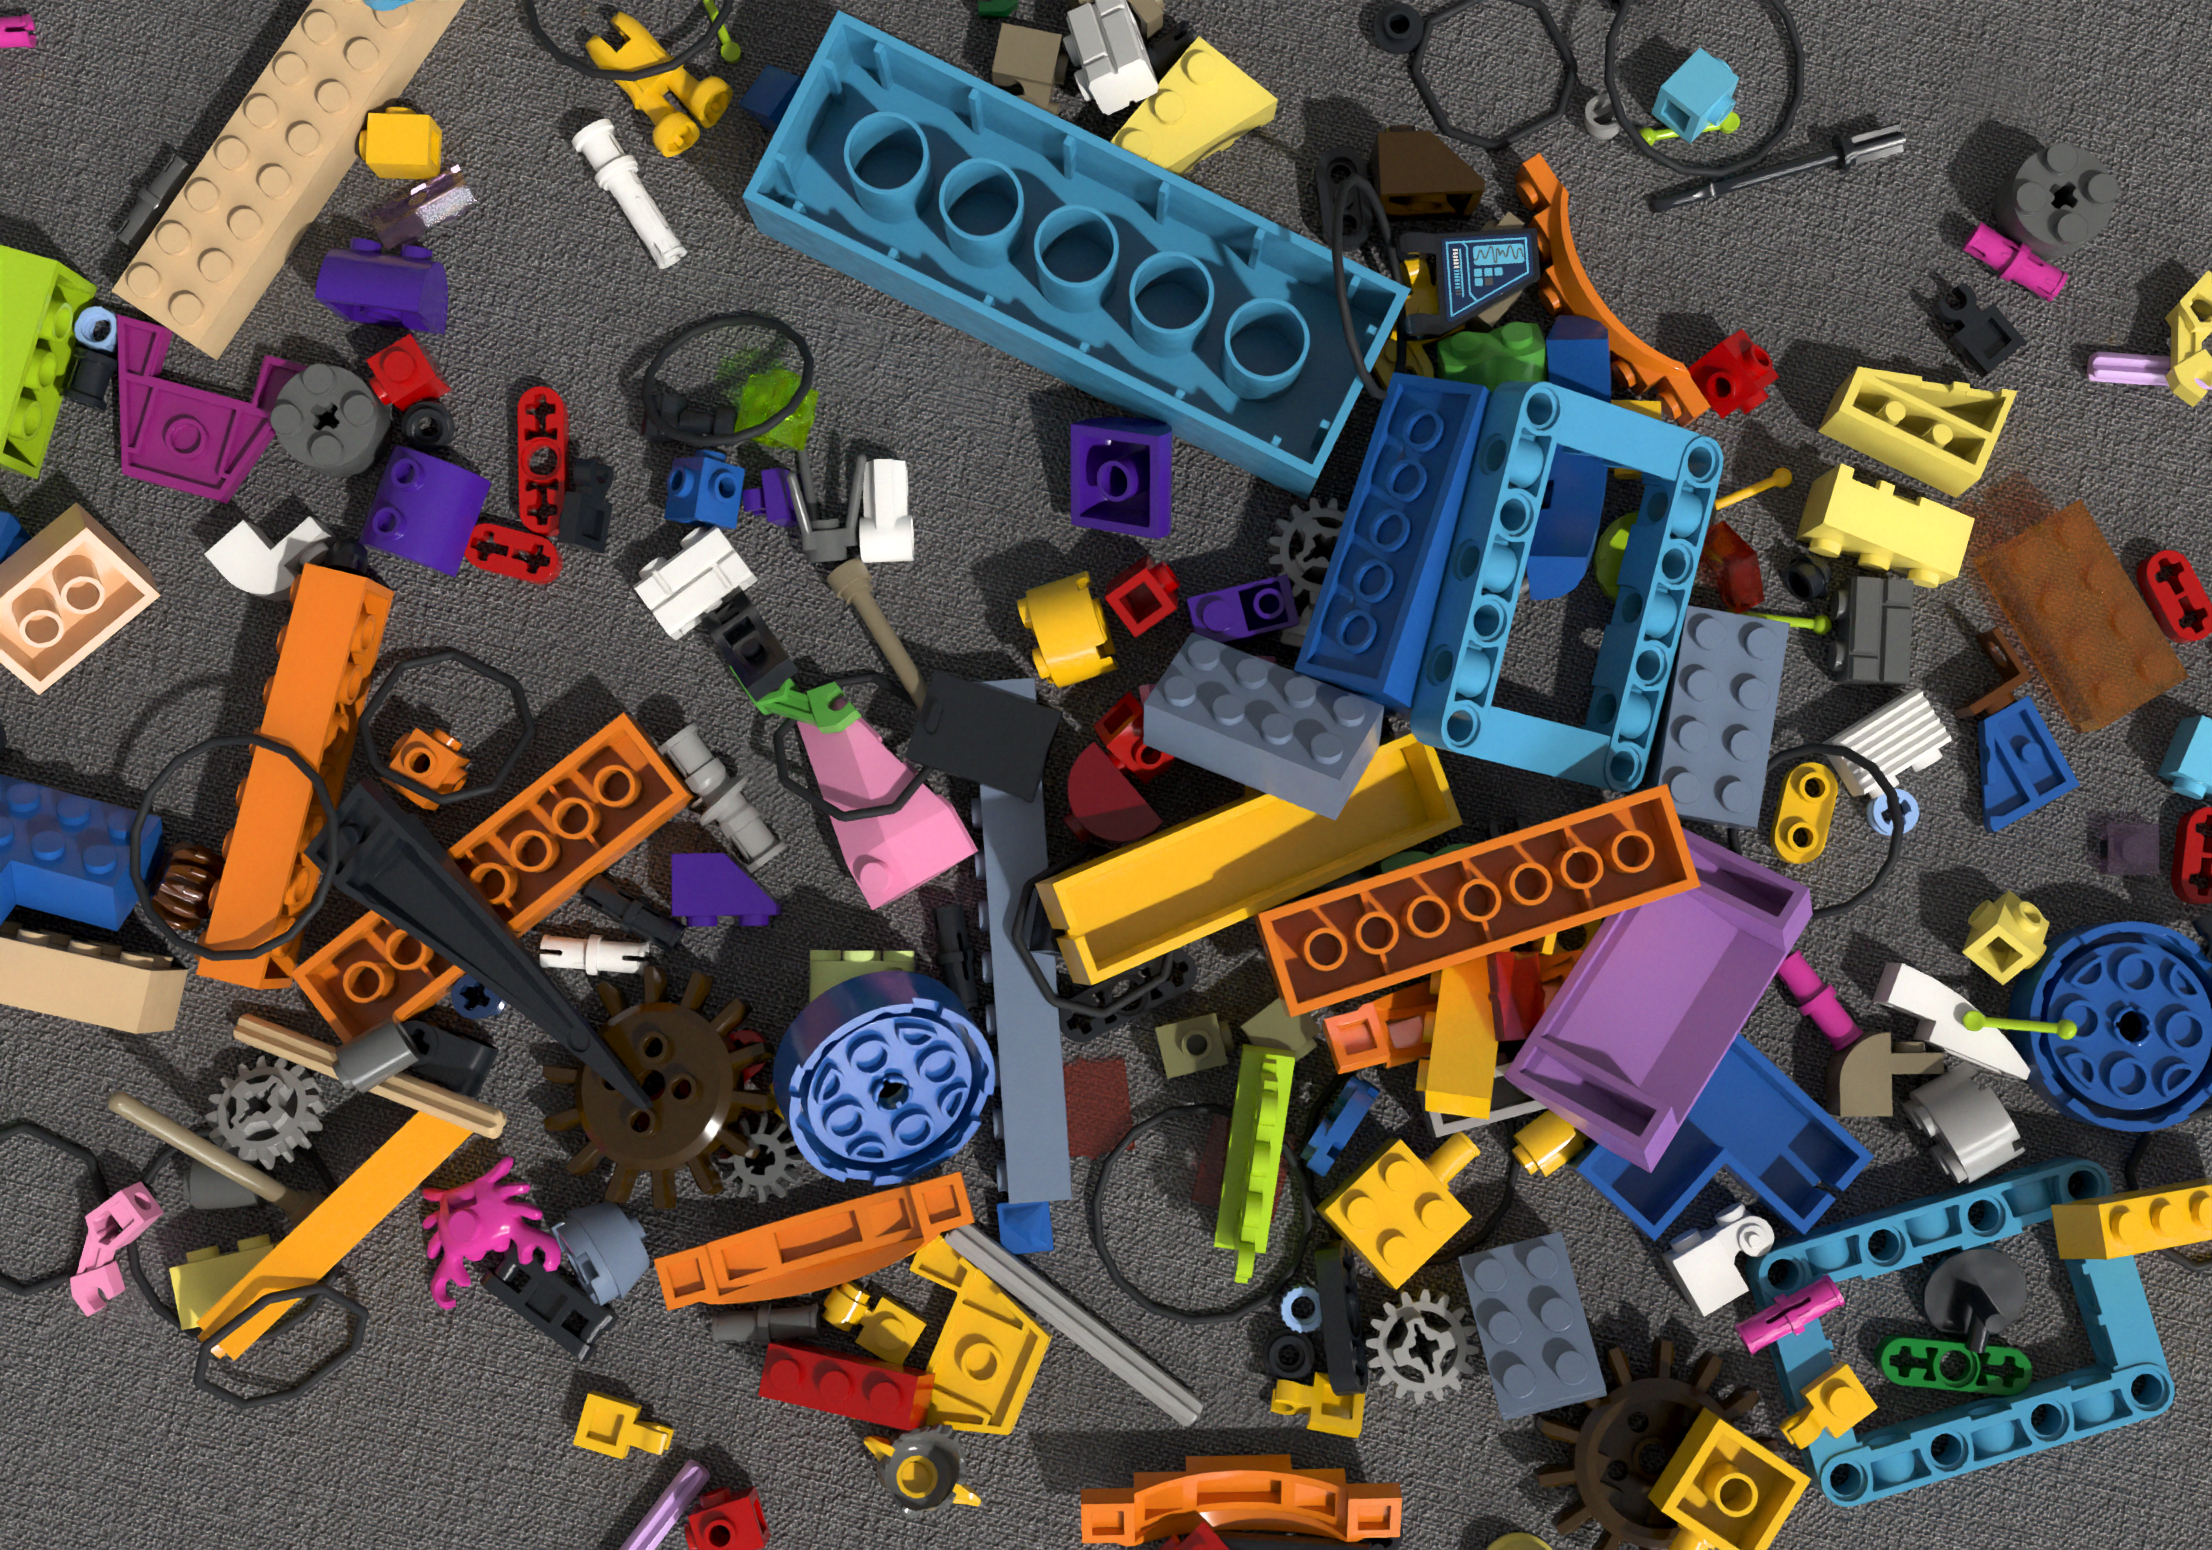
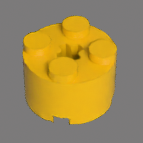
[1017,571,1119,688]

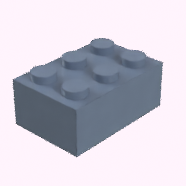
[1458,1231,1607,1421]

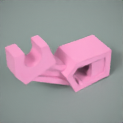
[70,1181,164,1317]

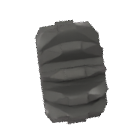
[718,1112,807,1203]

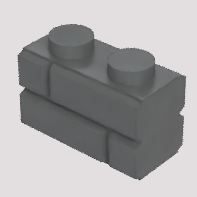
[1828,576,1914,688]

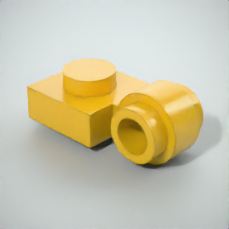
[822,1281,927,1365]

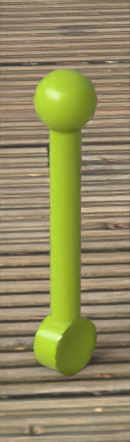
[703,0,742,64]
[1638,112,1740,146]
[1726,608,1832,635]
[1962,1010,2077,1040]

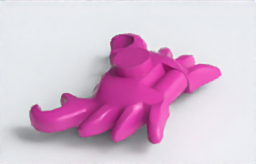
[421,1156,561,1310]

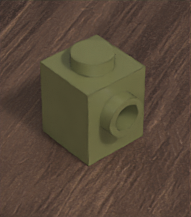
[1238,995,1322,1062]
[1154,1011,1235,1079]

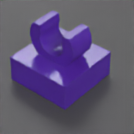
[742,467,799,528]

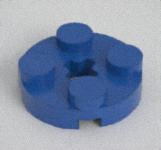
[1300,1076,1381,1178]

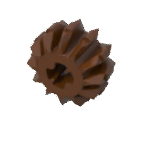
[148,840,224,932]

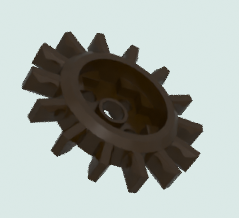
[542,966,777,1210]
[1533,1336,1779,1550]

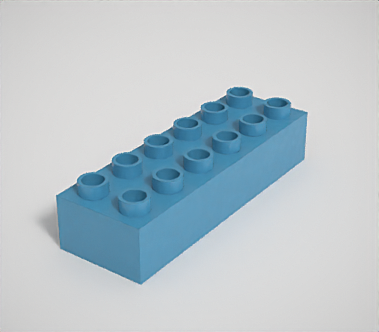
[742,10,1411,500]

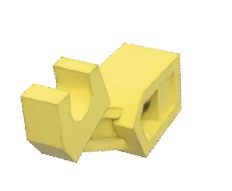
[2165,270,2212,407]

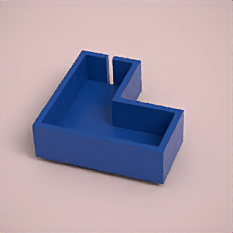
[0,774,164,931]
[1565,1033,1875,1241]

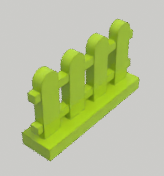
[1214,1044,1295,1284]

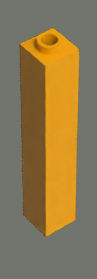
[196,1111,473,1361]

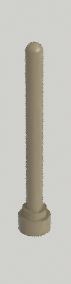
[826,558,936,733]
[107,1091,328,1228]

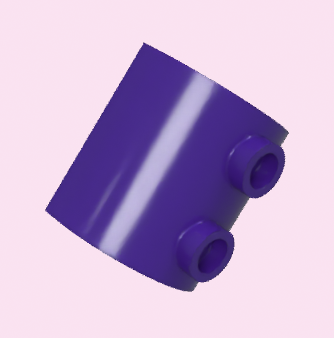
[314,238,448,335]
[1071,417,1172,539]
[357,445,491,577]

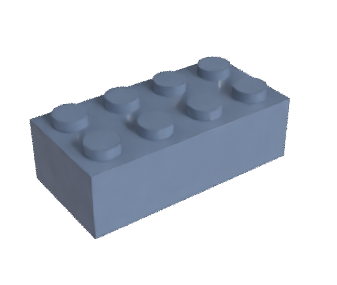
[1645,605,1790,830]
[1143,632,1384,821]

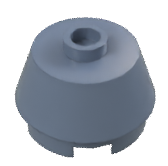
[551,1201,651,1306]

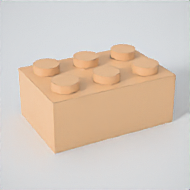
[0,502,161,695]

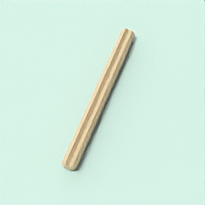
[233,1013,507,1139]

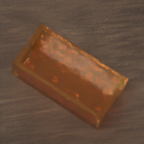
[1972,499,2189,734]

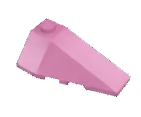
[797,698,978,910]

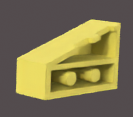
[1110,36,1278,177]
[1818,367,2017,498]
[1795,463,1975,588]

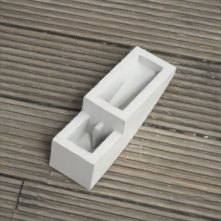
[1872,963,2030,1080]

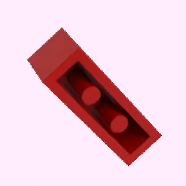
[758,1340,936,1431]

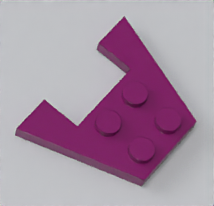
[117,314,309,504]

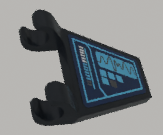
[1396,228,1540,342]

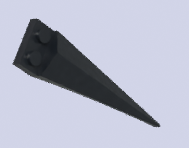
[303,777,653,1110]

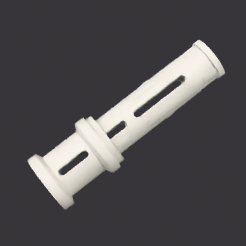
[571,119,687,269]

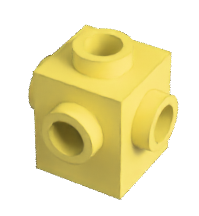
[1962,890,2050,985]

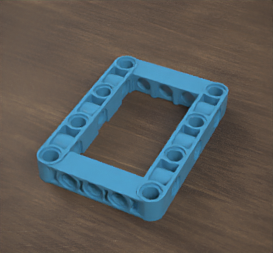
[1410,380,1723,792]
[1746,1156,2175,1507]

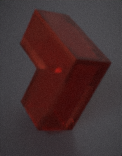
[1700,520,1765,614]

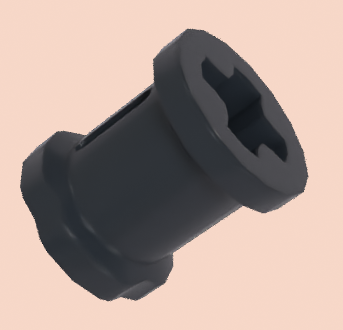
[59,347,119,412]

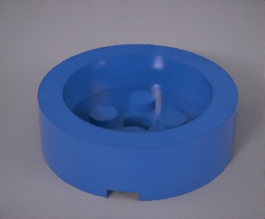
[2008,921,2212,1132]
[773,971,995,1186]

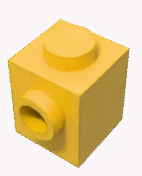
[359,107,442,180]

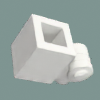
[1661,1202,1774,1317]

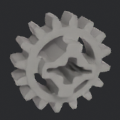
[1267,497,1348,610]
[205,1056,326,1170]
[1364,1286,1479,1404]

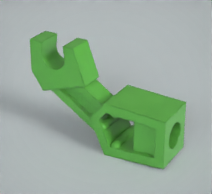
[730,666,862,734]

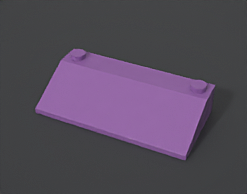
[1504,828,1813,1173]

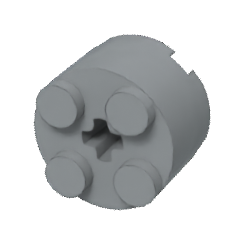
[1902,1061,2025,1184]

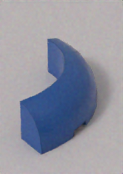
[1526,315,1612,600]

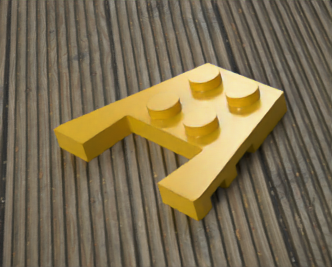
[853,1232,1053,1435]

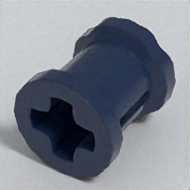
[451,974,508,1020]

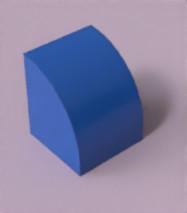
[738,64,802,134]

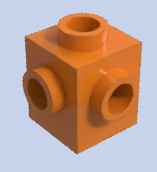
[380,727,471,811]

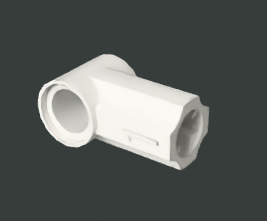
[859,459,914,563]

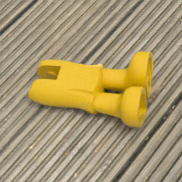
[585,11,733,158]

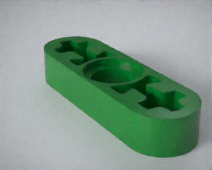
[1874,1334,2032,1395]

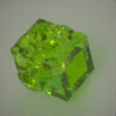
[734,368,819,451]

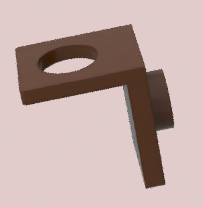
[1953,626,2032,720]

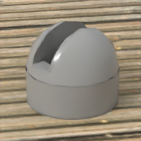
[1584,94,1626,140]

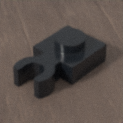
[1932,282,2026,378]
[557,458,614,554]

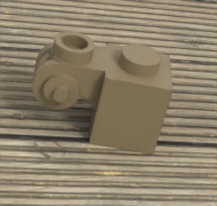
[992,23,1070,117]

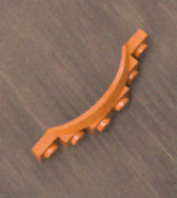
[1515,152,1711,428]
[1322,949,1585,1074]
[654,1170,975,1311]
[1081,1454,1402,1546]

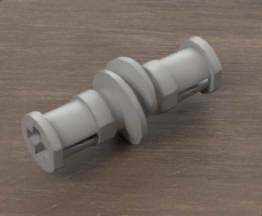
[657,722,787,874]

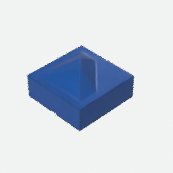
[997,1201,1054,1255]

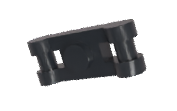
[479,1238,619,1361]

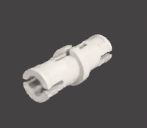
[540,934,650,976]

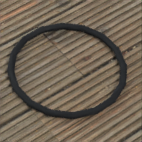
[640,314,814,447]
[1728,742,1904,920]

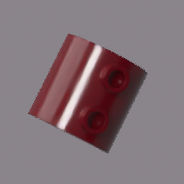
[1063,742,1163,845]

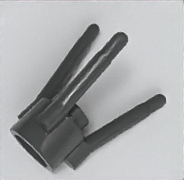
[786,446,867,563]

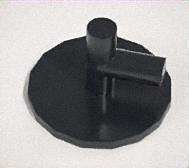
[1922,1245,2027,1353]

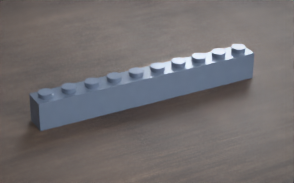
[971,678,1072,1204]

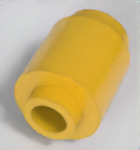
[1511,1109,1590,1178]

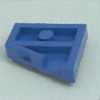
[1977,695,2080,834]

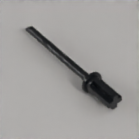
[1651,122,1906,214]

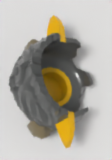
[864,1423,981,1519]

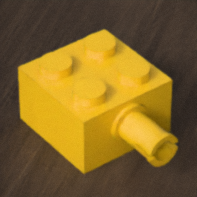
[1315,1131,1480,1290]
[1648,1407,1811,1550]

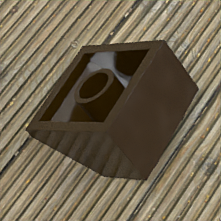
[1367,125,1485,223]

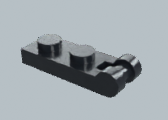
[700,588,799,702]

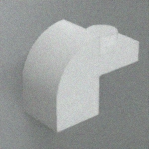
[204,516,338,601]

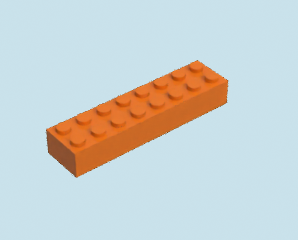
[195,563,394,990]
[290,712,697,1043]
[1253,784,1701,1017]

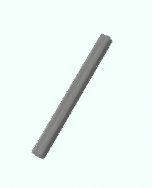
[944,1224,1204,1427]

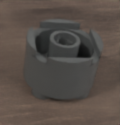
[1992,142,2119,260]
[270,363,392,478]

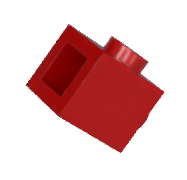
[366,333,452,413]
[1104,553,1180,638]

